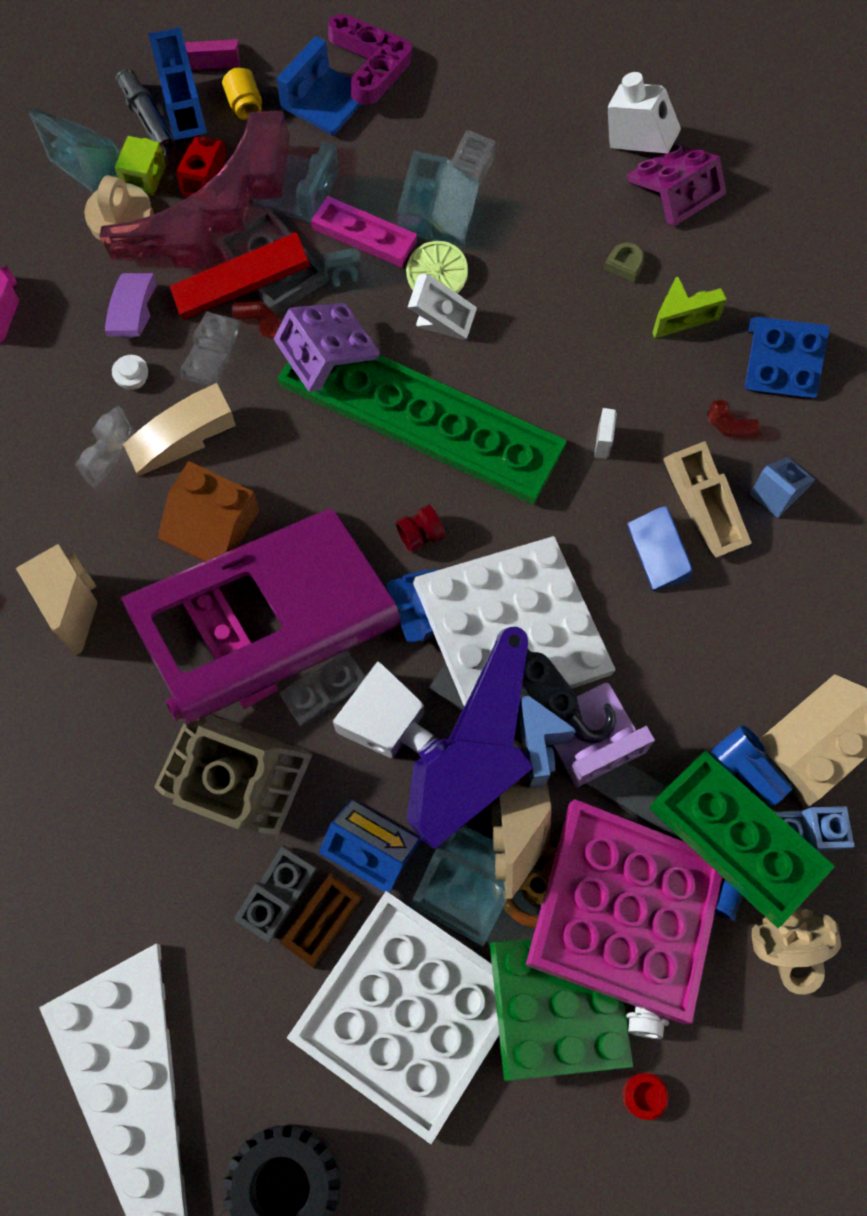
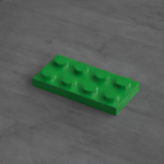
[649,751,835,928]

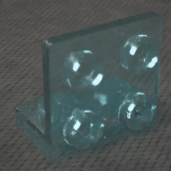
[253,141,339,223]

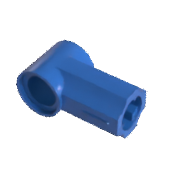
[710,725,793,808]

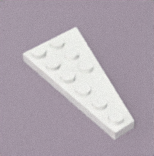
[39,943,188,1216]

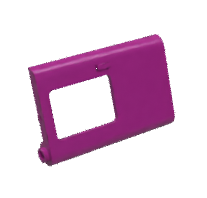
[120,508,400,726]

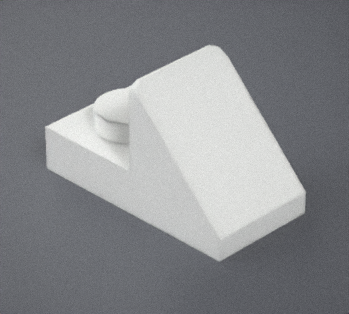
[407,273,477,340]

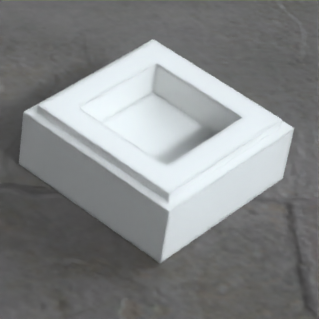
[594,408,617,459]

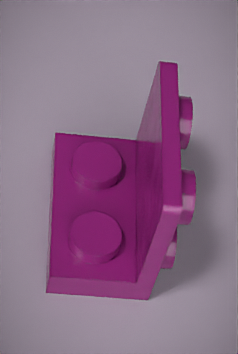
[627,144,726,226]

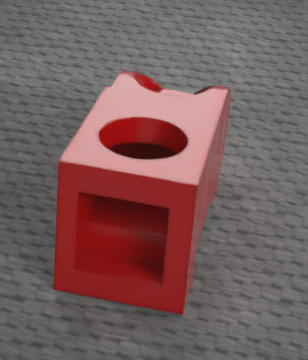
[176,135,226,203]

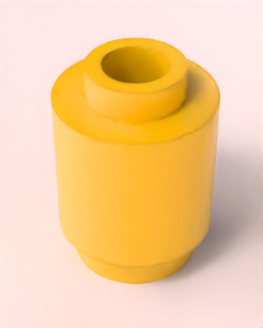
[222,67,262,120]

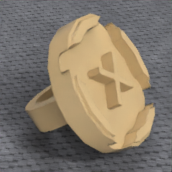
[84,175,154,245]
[752,909,841,995]

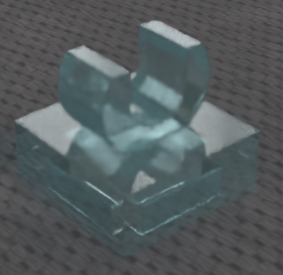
[322,247,360,287]

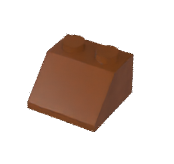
[157,461,260,562]

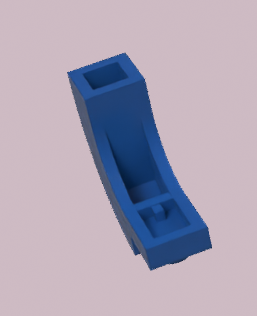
[148,27,207,140]

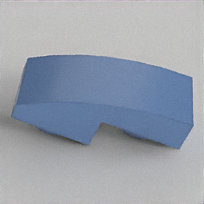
[775,806,855,852]

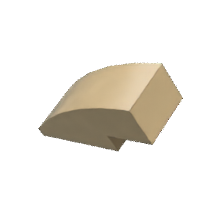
[123,383,236,476]
[663,441,751,557]

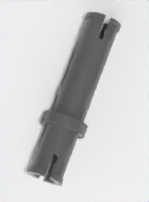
[115,68,177,155]

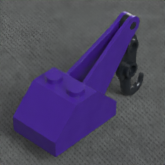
[407,626,616,849]

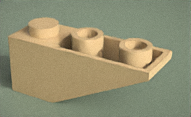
[491,783,551,899]

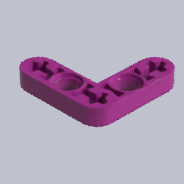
[328,14,412,104]

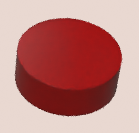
[622,1073,669,1120]

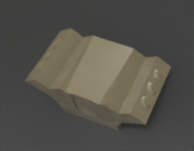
[154,714,312,835]

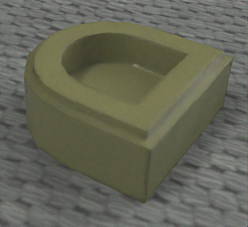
[603,242,645,283]

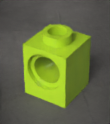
[114,136,166,196]

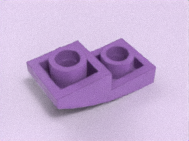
[105,273,157,338]

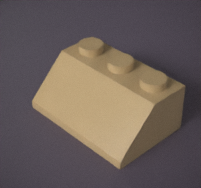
[760,674,867,809]

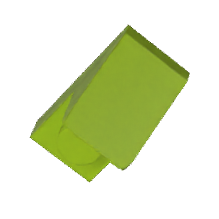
[652,276,727,338]

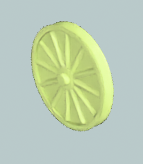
[406,241,468,294]

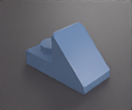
[518,696,576,788]

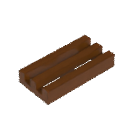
[280,873,364,969]

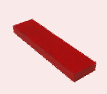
[170,232,310,320]

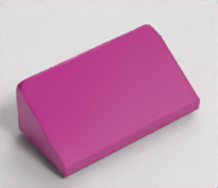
[185,39,240,70]

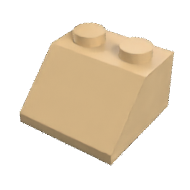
[16,544,98,656]

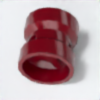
[395,504,446,554]

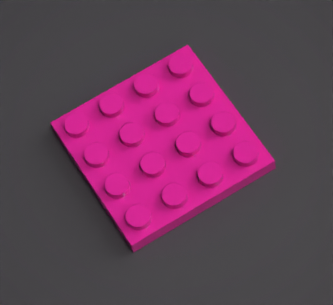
[525,799,722,1025]

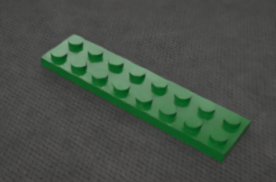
[277,355,567,505]

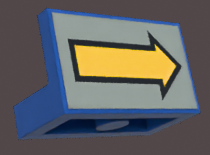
[318,799,421,893]

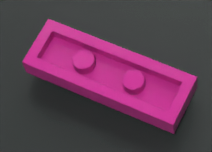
[311,196,417,268]

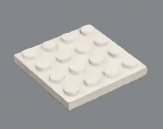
[413,536,616,706]
[287,891,499,1144]

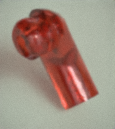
[232,301,281,338]
[707,400,759,437]

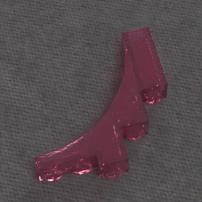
[99,110,290,268]

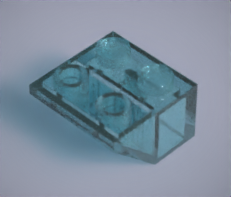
[397,150,479,247]

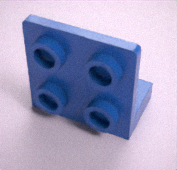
[276,36,362,136]
[744,317,830,398]

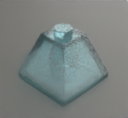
[28,108,119,193]
[410,824,507,946]

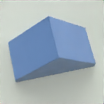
[749,456,816,518]

